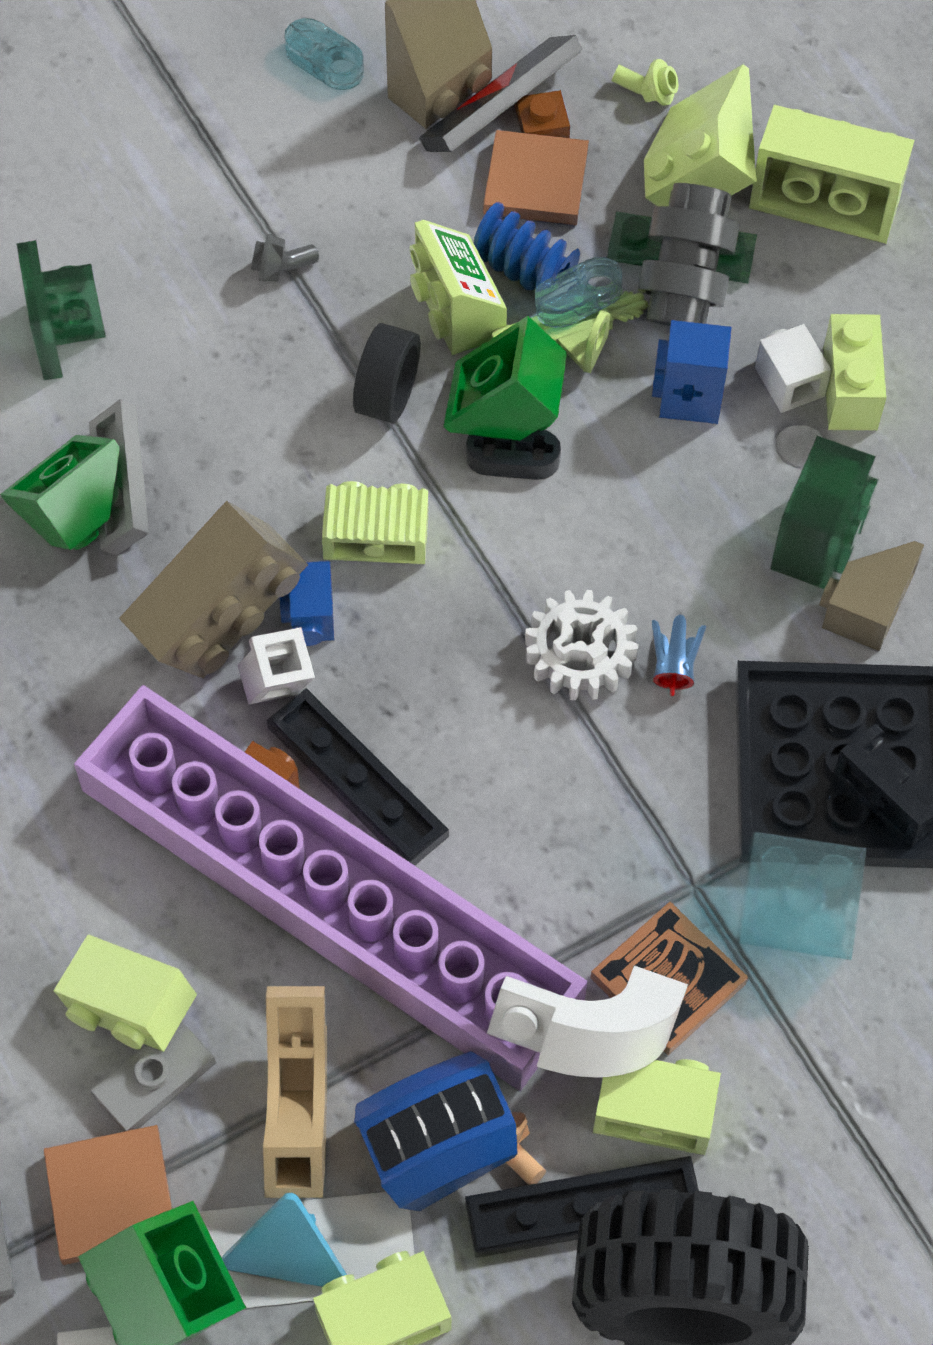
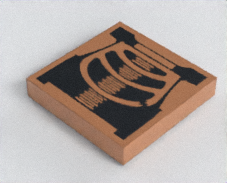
[590,902,749,1056]

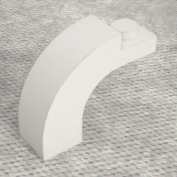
[487,966,688,1077]

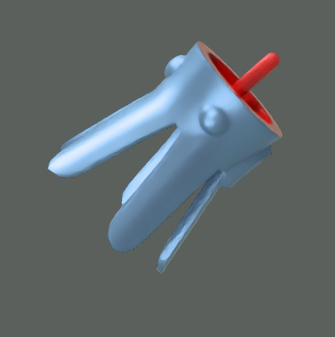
[652,614,706,697]

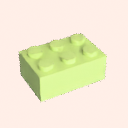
[749,105,915,244]

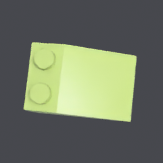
[644,64,756,206]

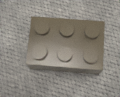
[119,500,308,679]

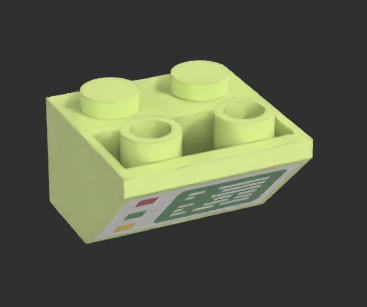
[409,220,507,355]

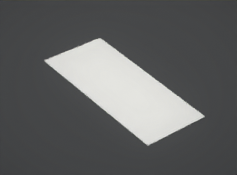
[199,1192,415,1308]

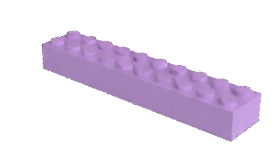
[74,685,587,1092]

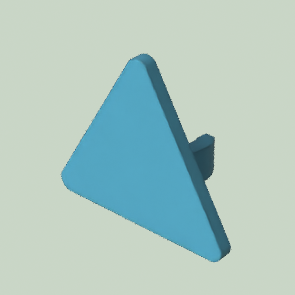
[222,1193,347,1287]

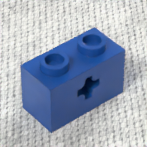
[652,320,732,424]

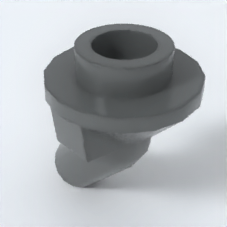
[251,234,319,282]

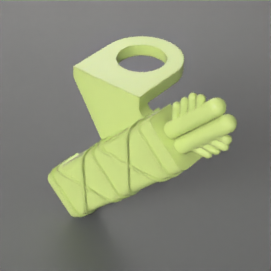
[492,291,648,374]

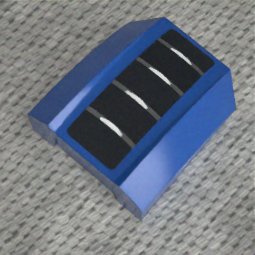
[354,1051,518,1212]

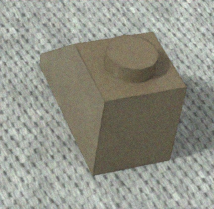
[819,541,924,651]

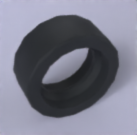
[353,323,421,423]

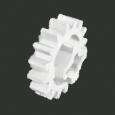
[525,590,639,700]

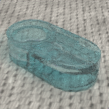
[284,18,364,90]
[535,257,623,328]

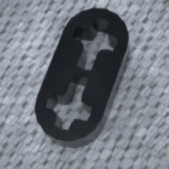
[466,430,561,480]

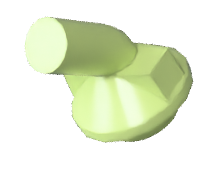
[611,59,679,106]

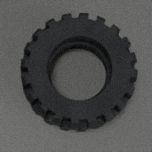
[572,1189,809,1345]

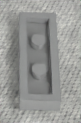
[89,399,149,556]

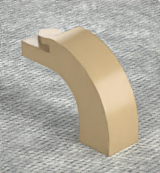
[263,986,327,1198]

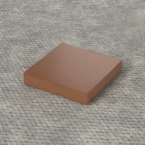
[483,130,589,225]
[44,1125,173,1265]

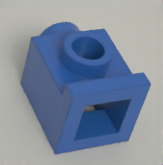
[280,561,335,646]

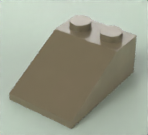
[385,0,492,129]

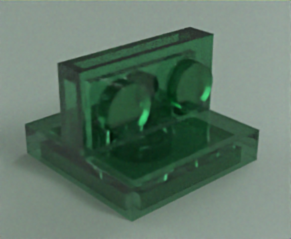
[16,240,106,381]

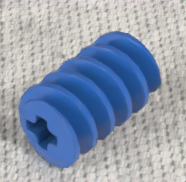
[473,202,580,300]

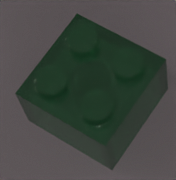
[770,435,879,589]

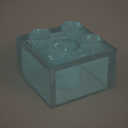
[736,832,867,960]

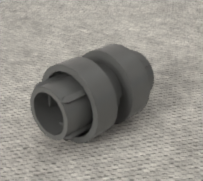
[637,183,740,326]

